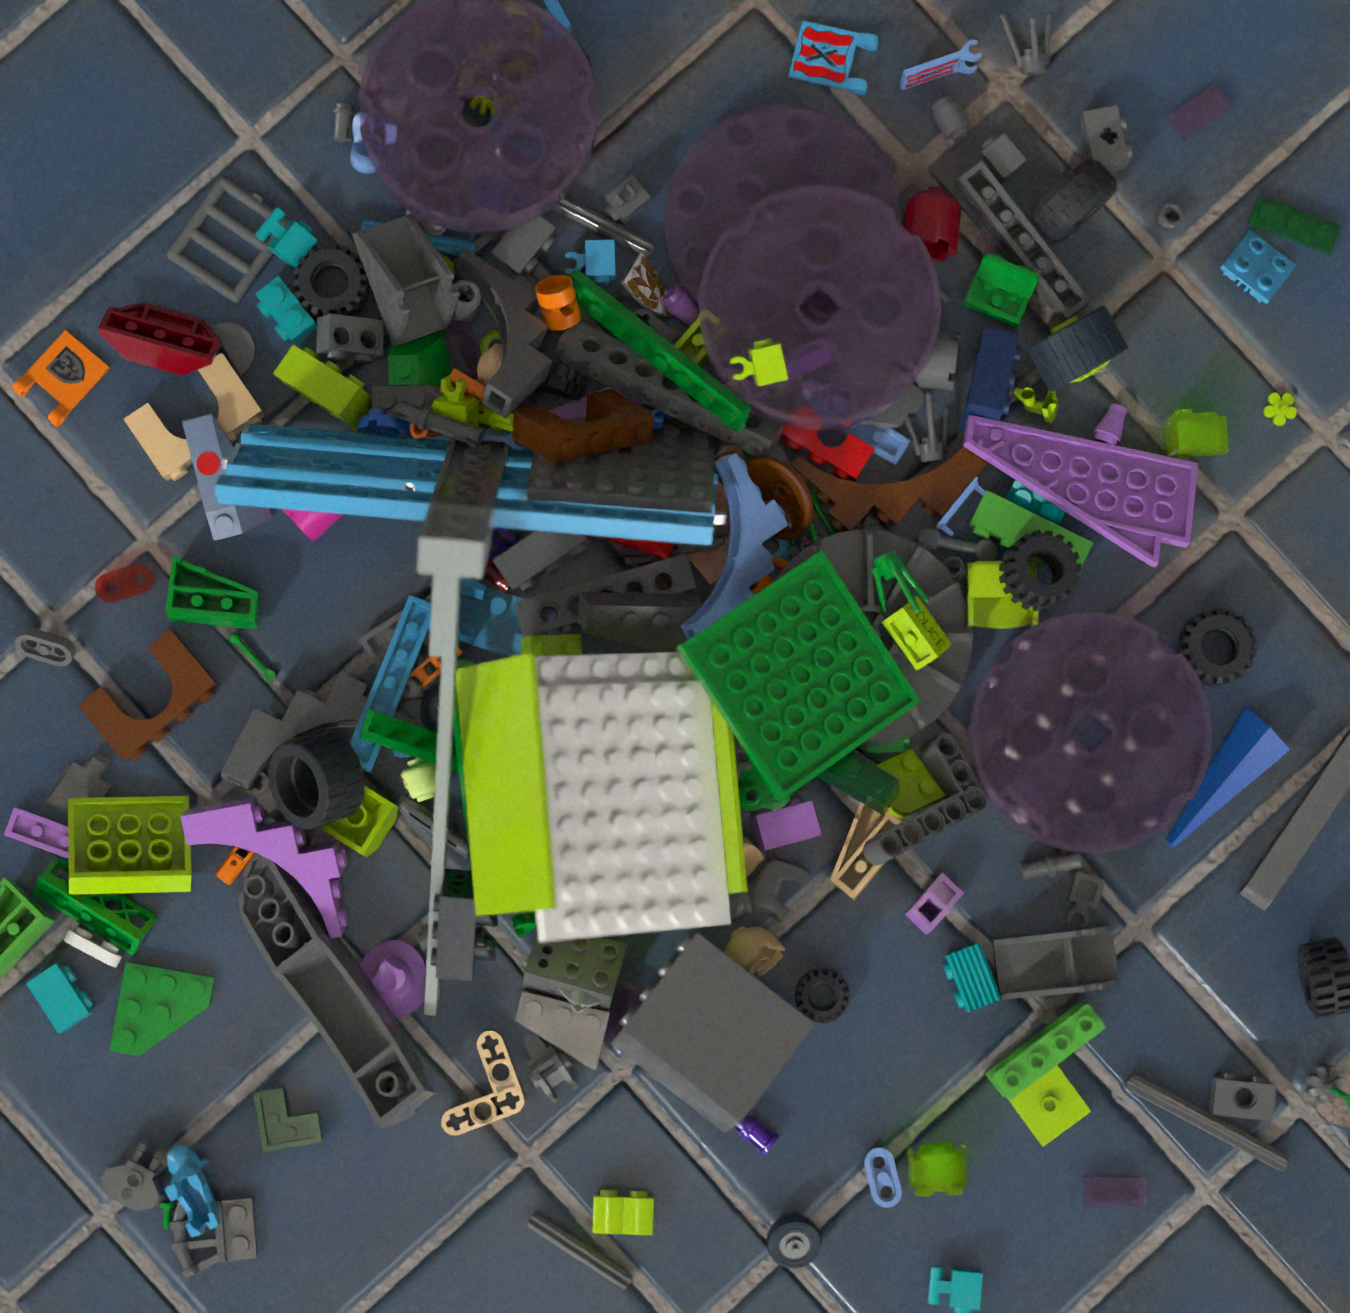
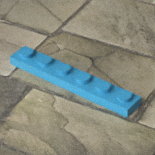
[350,595,432,772]

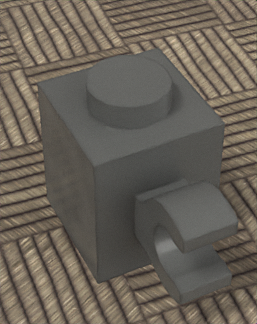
[604,174,651,225]

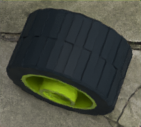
[1027,305,1128,392]

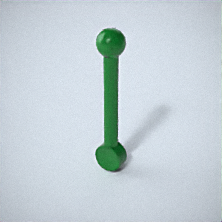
[229,633,276,681]

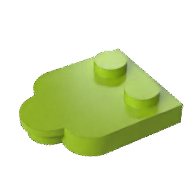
[876,749,946,819]

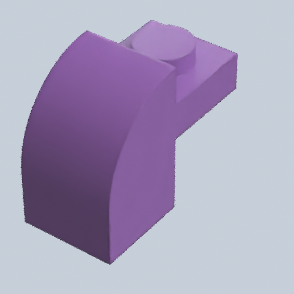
[904,872,964,935]

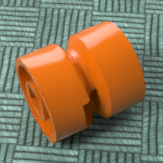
[535,275,581,331]

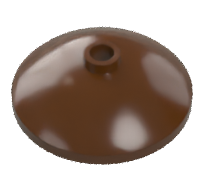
[746,456,813,540]

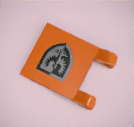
[12,330,110,427]

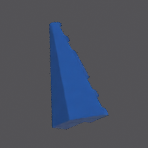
[1165,707,1290,848]

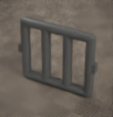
[167,177,288,303]

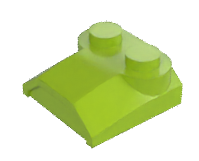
[318,786,398,857]

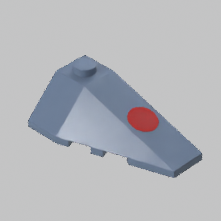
[182,413,273,541]

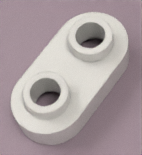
[64,926,122,967]

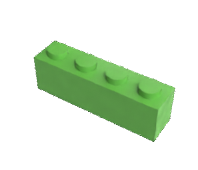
[969,490,1093,575]

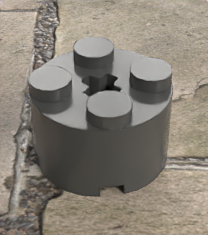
[913,328,961,391]

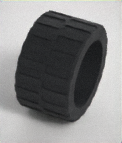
[268,730,365,830]

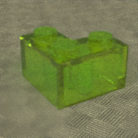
[1162,409,1229,458]

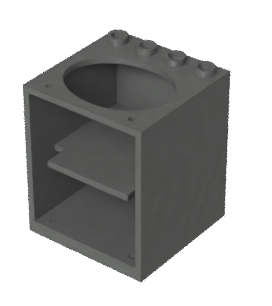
[611,933,815,1133]

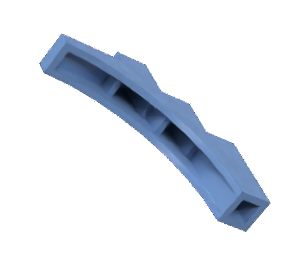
[680,453,788,639]

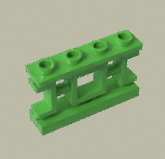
[984,1001,1105,1100]

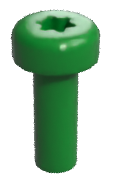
[160,1200,174,1229]

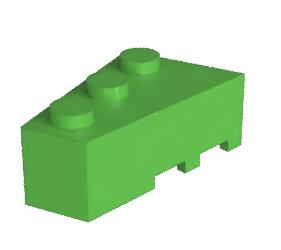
[0,877,55,979]

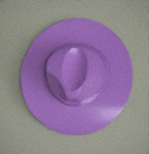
[360,940,426,1017]

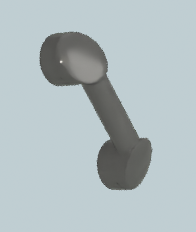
[916,527,998,561]

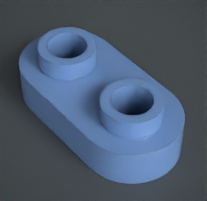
[864,1147,902,1208]

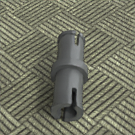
[1018,850,1081,881]

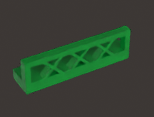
[359,709,459,772]
[33,855,158,956]

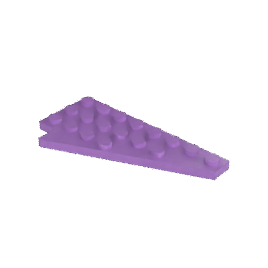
[963,415,1198,567]

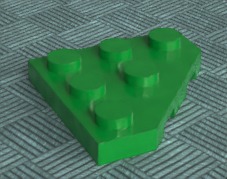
[109,962,216,1056]

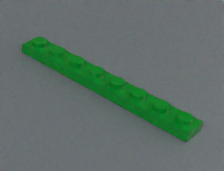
[569,269,751,433]

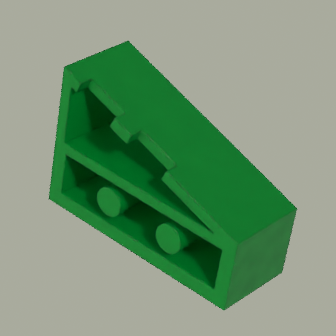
[165,555,262,629]

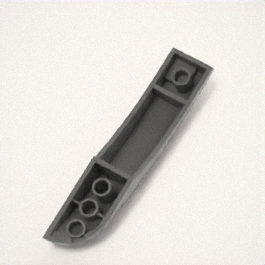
[238,853,436,1127]

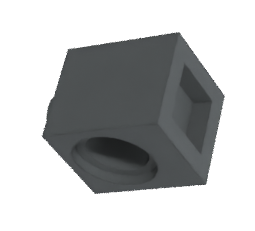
[979,133,1027,185]

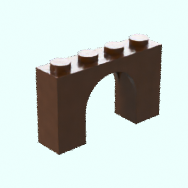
[512,389,654,464]
[78,629,219,762]

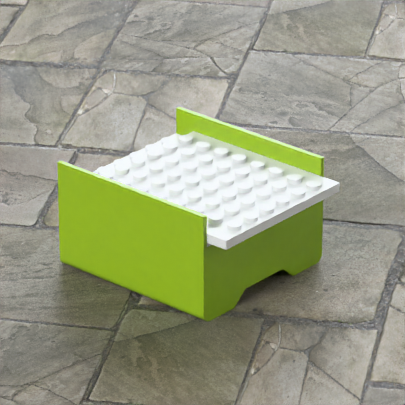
[456,634,748,942]

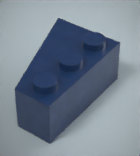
[959,326,1022,431]

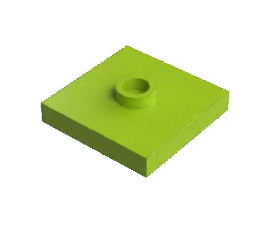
[1008,1065,1091,1147]

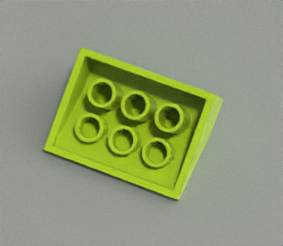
[68,796,192,895]

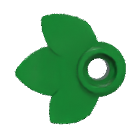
[738,758,791,811]

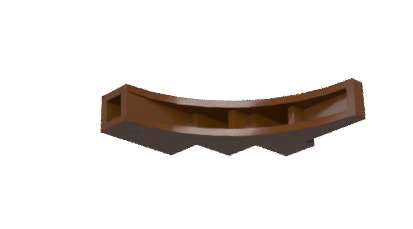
[791,446,989,533]

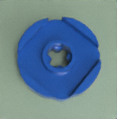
[357,408,413,438]

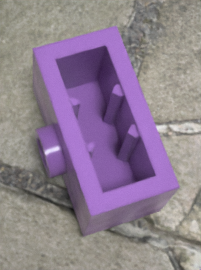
[750,797,822,852]

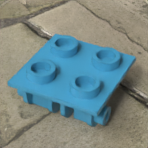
[1220,229,1297,304]

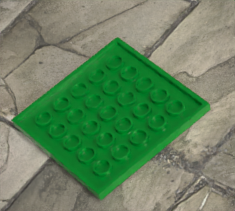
[677,550,921,801]

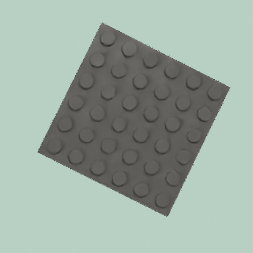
[527,416,715,514]

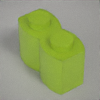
[592,1189,654,1235]

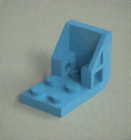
[427,577,545,657]

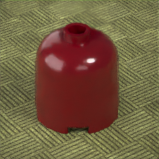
[899,186,961,261]

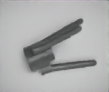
[1000,13,1052,76]
[905,392,949,463]

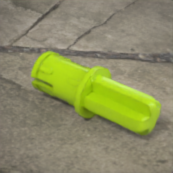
[479,404,514,433]

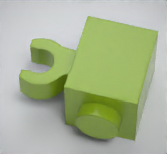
[729,338,788,386]
[431,376,479,427]

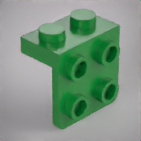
[963,254,1040,328]

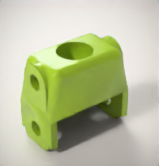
[965,561,1039,629]

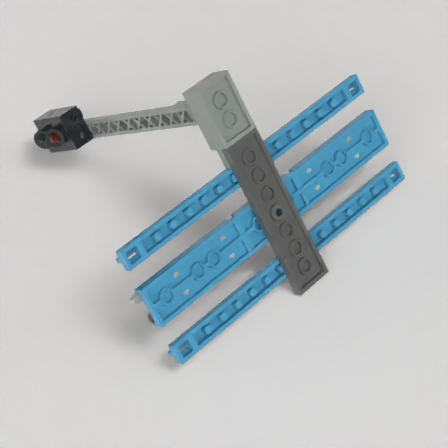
[215,423,727,1016]

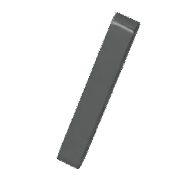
[1239,728,1350,911]

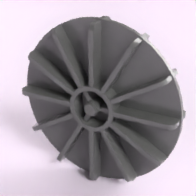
[776,530,974,745]

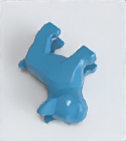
[165,1145,220,1237]

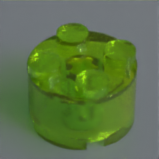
[907,1143,969,1197]

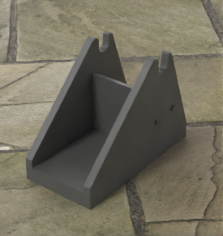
[352,214,459,347]
[992,925,1120,1000]

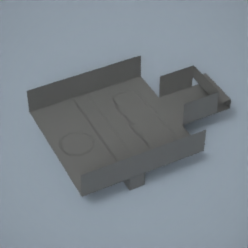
[46,751,112,814]

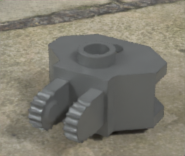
[524,1033,579,1103]
[101,1138,167,1211]

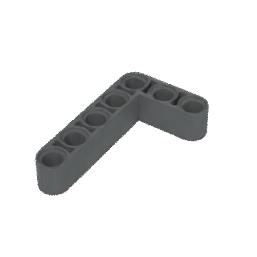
[863,733,987,865]

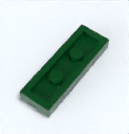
[1246,195,1341,255]

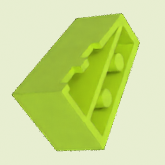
[273,345,372,433]

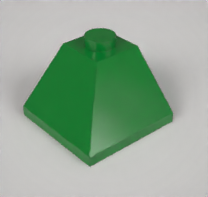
[388,331,450,389]

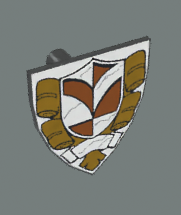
[615,251,674,319]

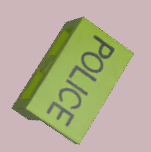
[882,596,952,671]

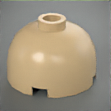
[724,926,785,976]

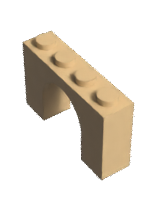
[124,353,265,481]

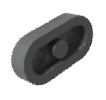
[15,628,76,667]

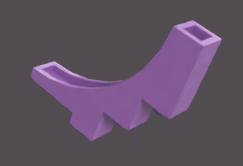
[180,797,349,938]

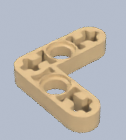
[441,1030,525,1136]

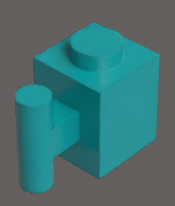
[254,207,318,268]
[927,1266,983,1313]

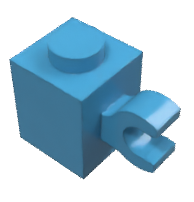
[565,240,616,286]

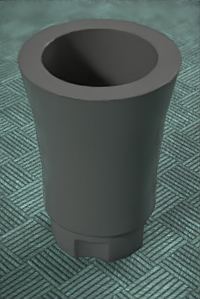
[450,280,481,328]

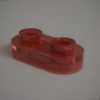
[95,564,155,603]

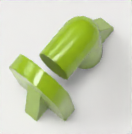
[1014,388,1058,423]

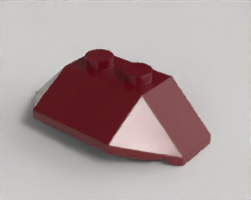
[98,303,221,376]

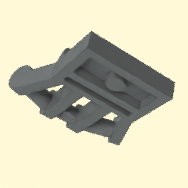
[359,610,459,702]
[169,1197,258,1279]

